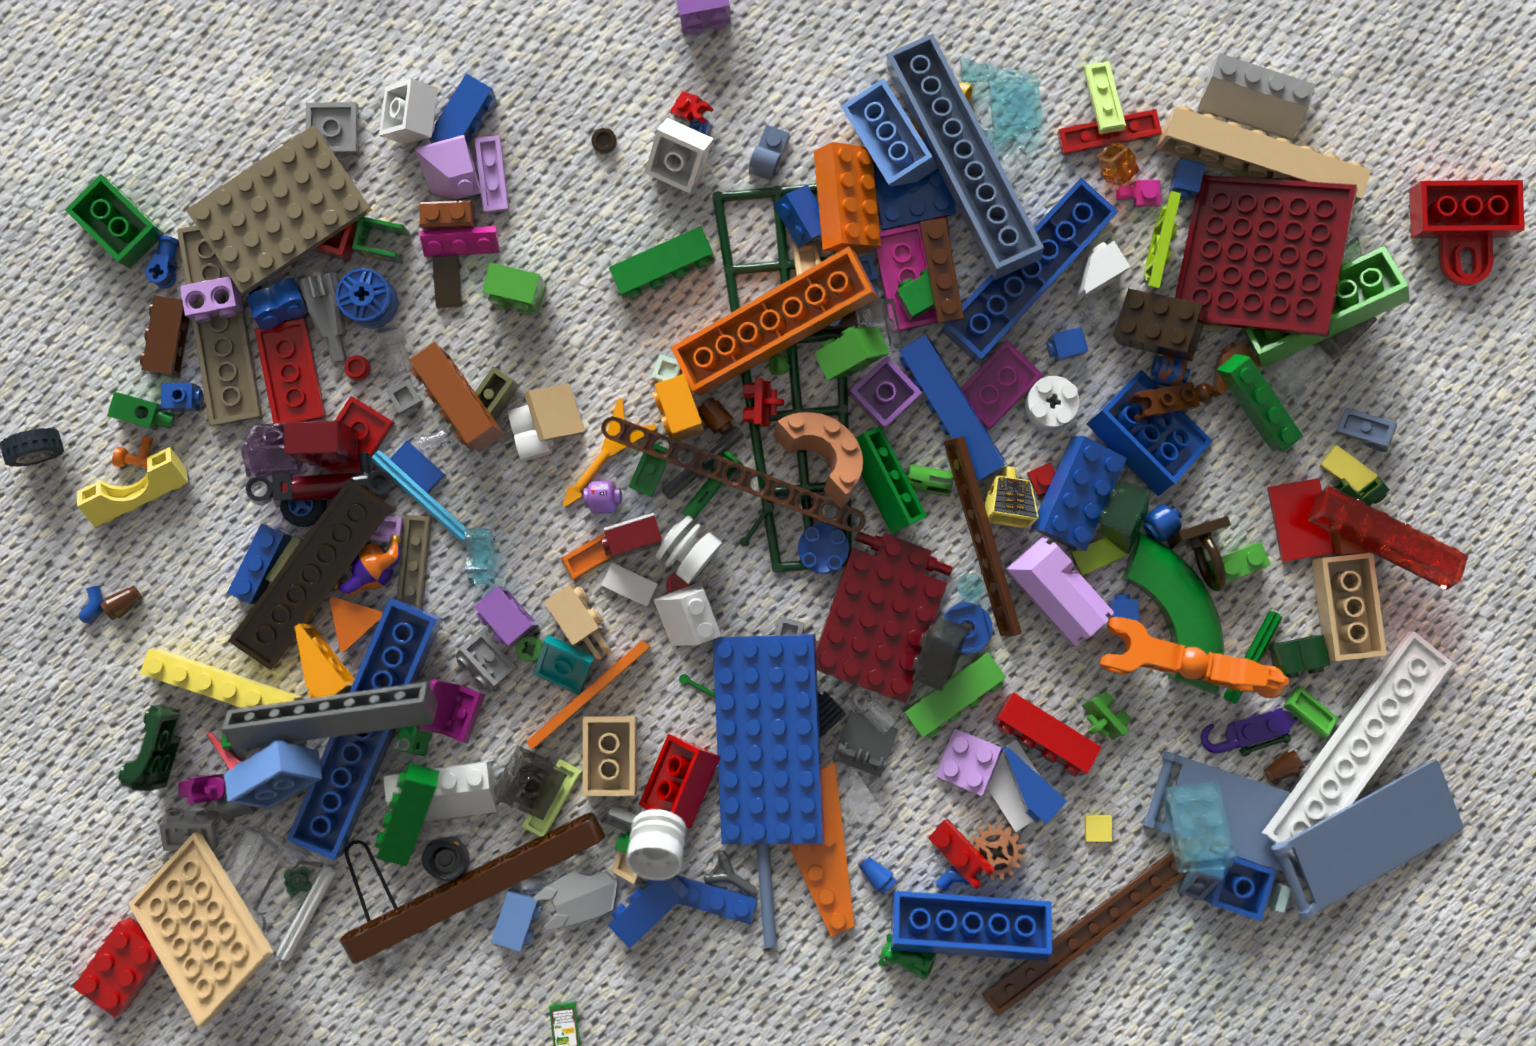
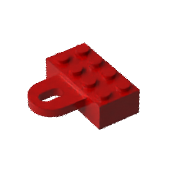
[1409,180,1525,286]

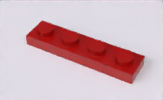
[1057,109,1162,156]

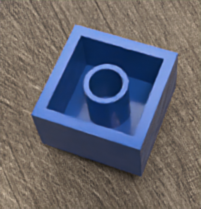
[1203,850,1277,921]

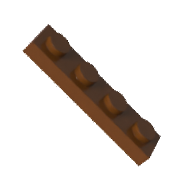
[919,218,964,324]

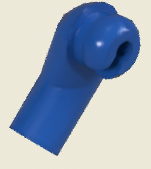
[79,585,104,623]
[936,866,970,891]

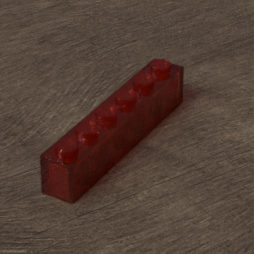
[1308,485,1468,590]

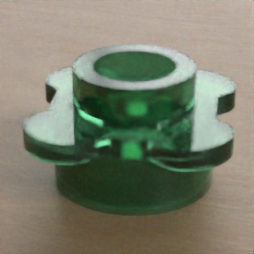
[284,866,312,895]

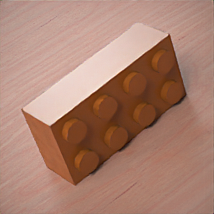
[409,341,505,452]

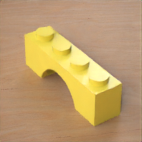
[77,447,188,527]

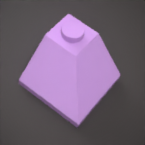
[415,135,481,200]

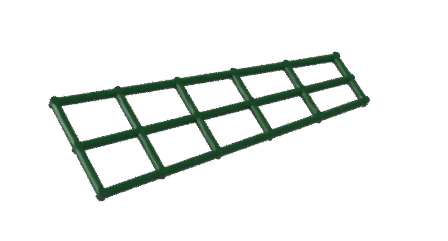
[712,183,852,573]

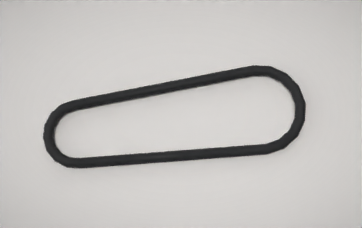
[345,840,397,922]

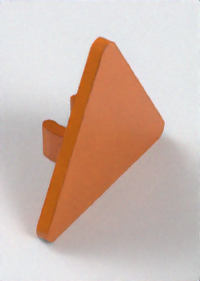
[329,597,383,652]

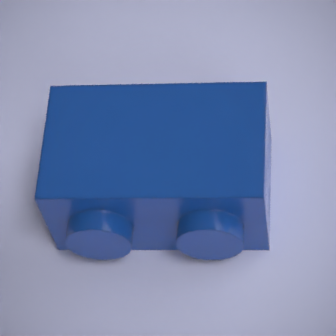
[773,185,821,248]

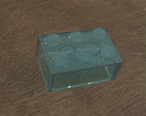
[1163,782,1235,873]

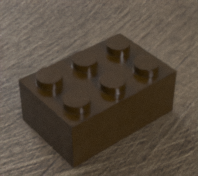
[1113,288,1208,361]

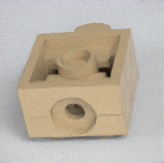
[544,585,611,661]

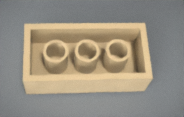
[1312,553,1387,661]

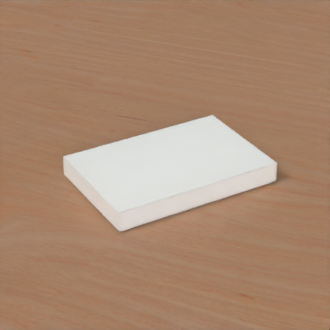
[987,739,1041,832]

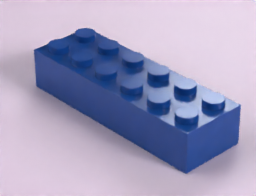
[890,891,1052,961]

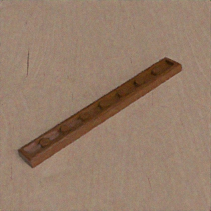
[944,436,1022,637]

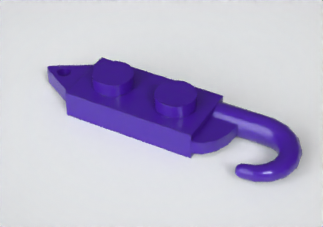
[1201,708,1298,754]

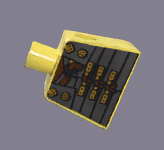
[985,467,1038,529]

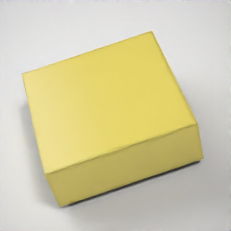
[1085,815,1112,842]

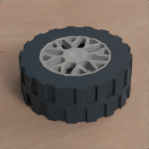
[0,428,64,467]

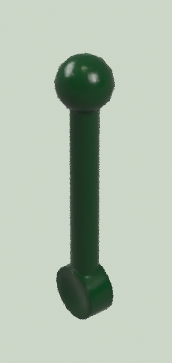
[740,502,775,547]
[1239,733,1291,757]

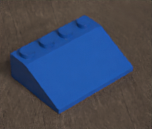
[1087,369,1212,496]

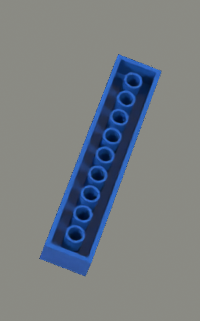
[286,599,443,861]

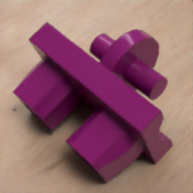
[178,774,226,804]

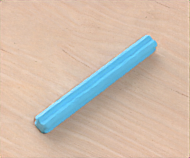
[371,451,471,542]

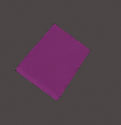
[961,340,1043,430]

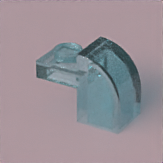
[464,528,497,584]

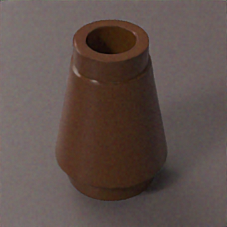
[100,585,143,620]
[1264,750,1305,783]

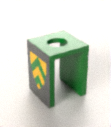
[352,216,410,264]

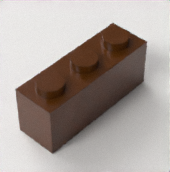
[140,295,190,378]

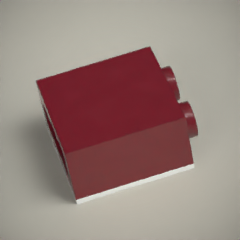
[601,513,662,560]

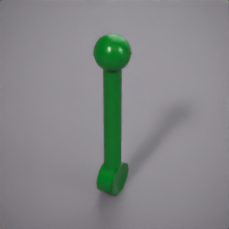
[679,674,715,698]

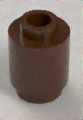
[697,397,734,435]

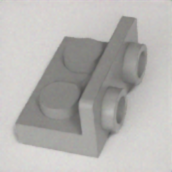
[455,630,516,693]
[159,809,219,851]

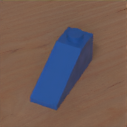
[1002,746,1067,824]

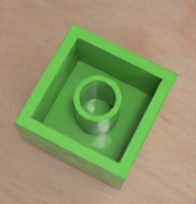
[482,263,546,316]
[814,324,890,381]

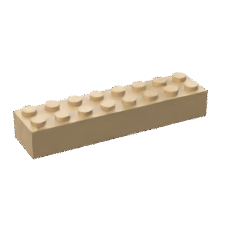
[1155,106,1371,205]

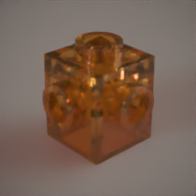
[1096,141,1140,186]

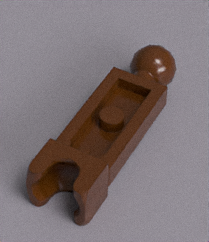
[1128,382,1214,422]

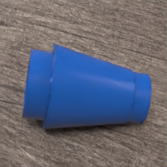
[859,856,897,895]

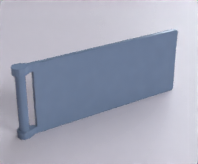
[1142,751,1304,879]
[1271,759,1464,920]

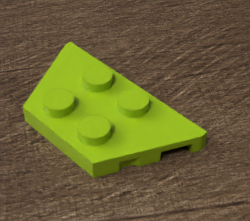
[1143,191,1181,289]

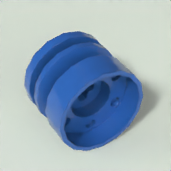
[336,268,399,329]

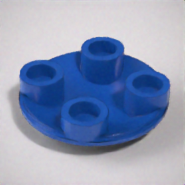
[798,523,849,574]

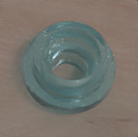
[957,573,983,598]

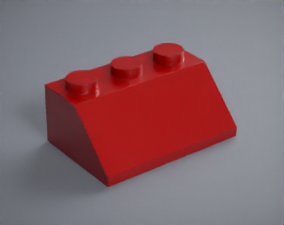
[639,734,721,829]

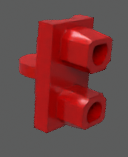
[743,378,784,427]

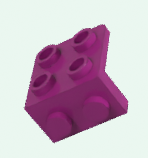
[415,679,485,743]

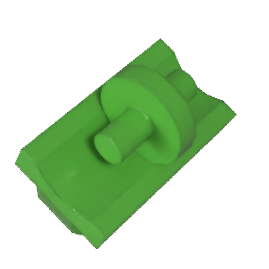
[1082,692,1131,740]

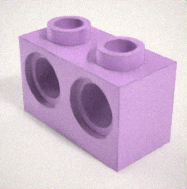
[180,276,244,323]

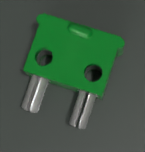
[392,726,432,756]

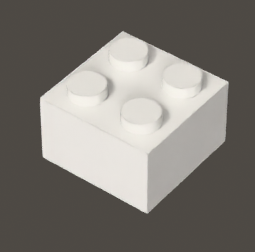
[379,78,438,144]
[644,118,713,193]

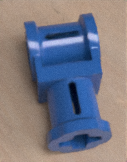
[145,235,180,289]

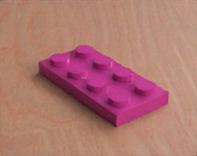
[875,224,937,332]

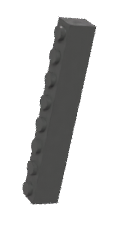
[221,682,438,751]

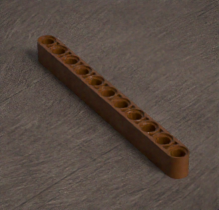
[601,416,866,532]
[339,812,606,964]

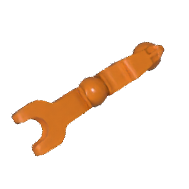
[1099,617,1289,698]

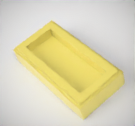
[1319,445,1377,492]

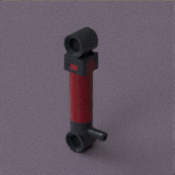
[246,452,393,506]

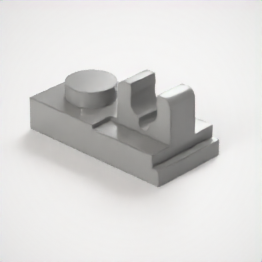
[605,805,646,833]

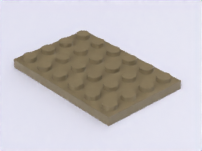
[186,125,372,295]

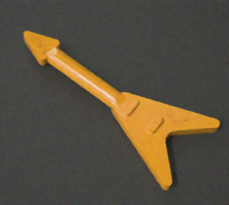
[563,398,657,507]

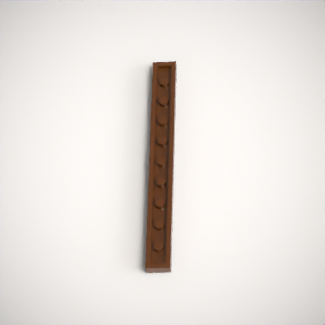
[981,840,1196,1017]

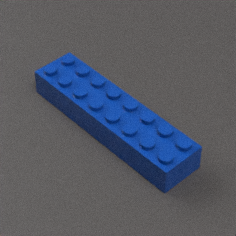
[941,178,1119,364]

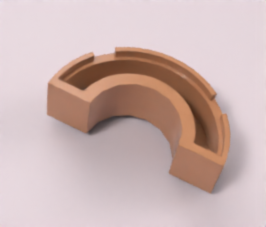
[773,412,863,509]

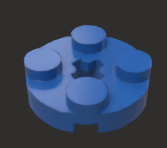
[941,602,993,654]

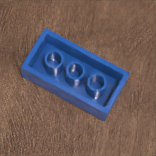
[1031,436,1127,551]

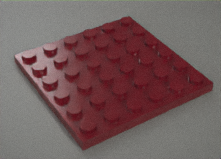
[1175,175,1358,337]

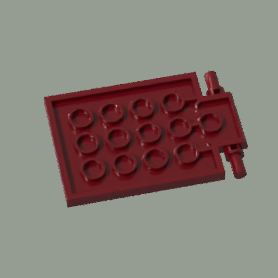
[816,531,953,703]

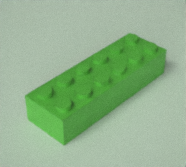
[1241,246,1410,368]

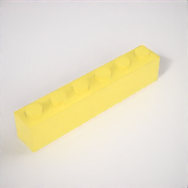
[140,649,303,708]

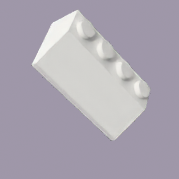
[383,761,497,821]

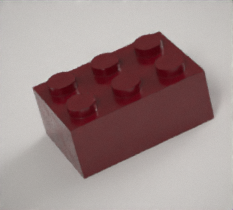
[284,421,358,467]

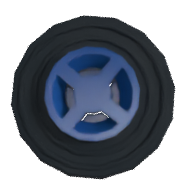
[280,500,327,527]

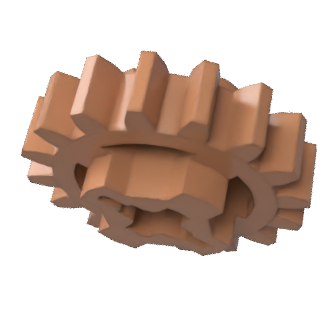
[971,823,1024,881]

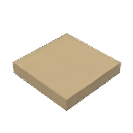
[524,384,585,442]

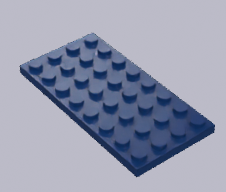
[713,634,825,844]

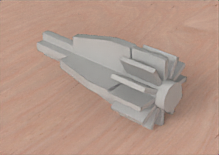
[299,270,346,362]

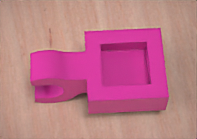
[1116,180,1161,207]

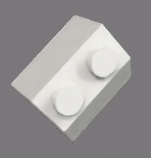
[1075,241,1130,303]
[654,581,721,646]

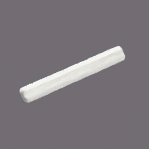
[276,865,337,961]

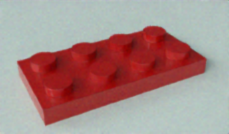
[254,318,326,428]

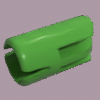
[907,464,954,497]

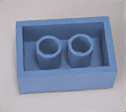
[225,741,322,809]

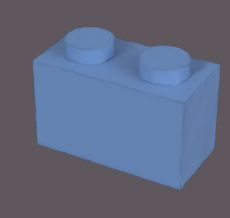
[491,888,542,952]

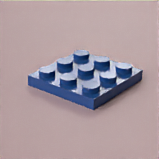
[873,144,957,231]

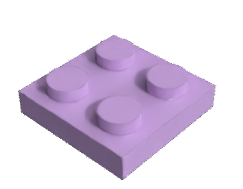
[935,728,1003,796]

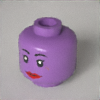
[584,480,622,514]

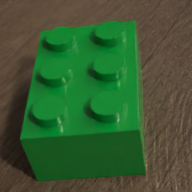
[65,174,165,269]

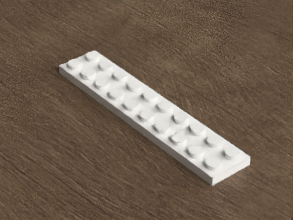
[1262,631,1453,861]

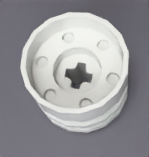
[655,515,722,584]
[626,810,686,880]

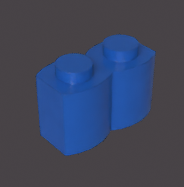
[247,278,308,330]

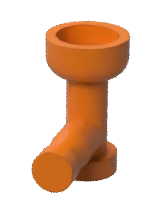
[112,436,153,470]

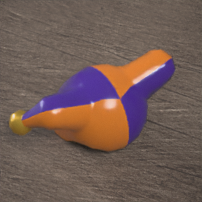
[333,535,401,596]

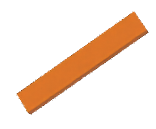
[526,641,651,750]

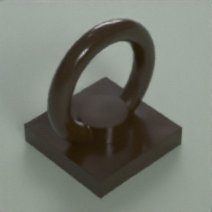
[1167,516,1231,592]

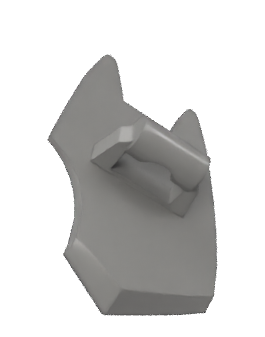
[533,870,618,929]

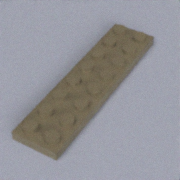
[177,226,263,427]

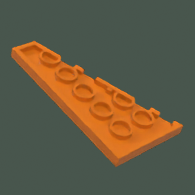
[788,762,854,937]

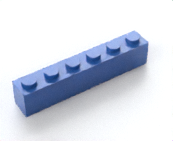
[899,334,1007,481]

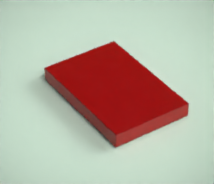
[321,396,395,474]
[1267,478,1334,562]

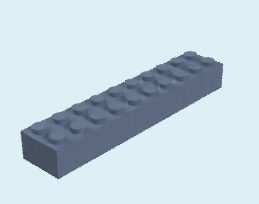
[887,33,1044,280]

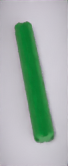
[1224,611,1282,704]

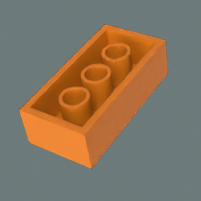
[814,142,881,254]

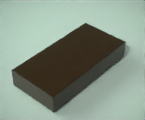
[432,255,462,308]

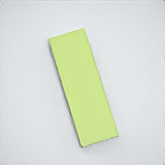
[1084,62,1126,134]
[521,759,582,837]

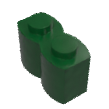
[1268,635,1331,679]

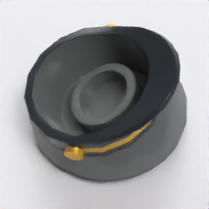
[421,835,470,881]

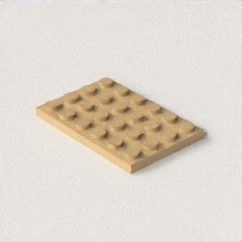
[128,832,274,1027]

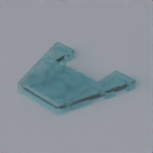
[960,58,1043,148]

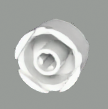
[1024,376,1079,430]

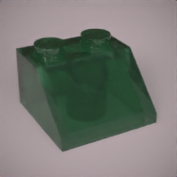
[1098,480,1151,554]

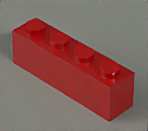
[993,692,1102,777]

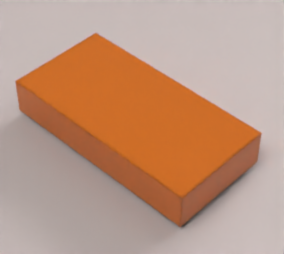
[561,533,612,580]

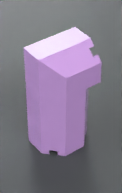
[1004,535,1114,647]

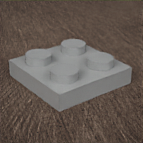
[306,102,358,154]

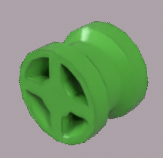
[516,636,543,662]

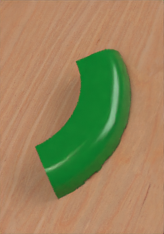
[1122,532,1224,695]

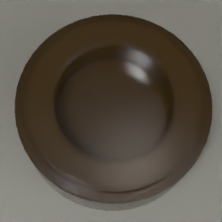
[591,128,617,154]

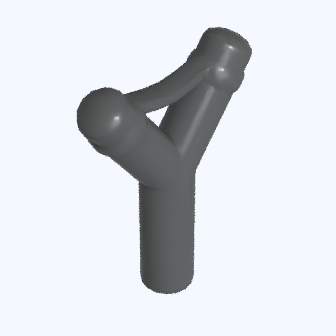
[704,851,757,896]

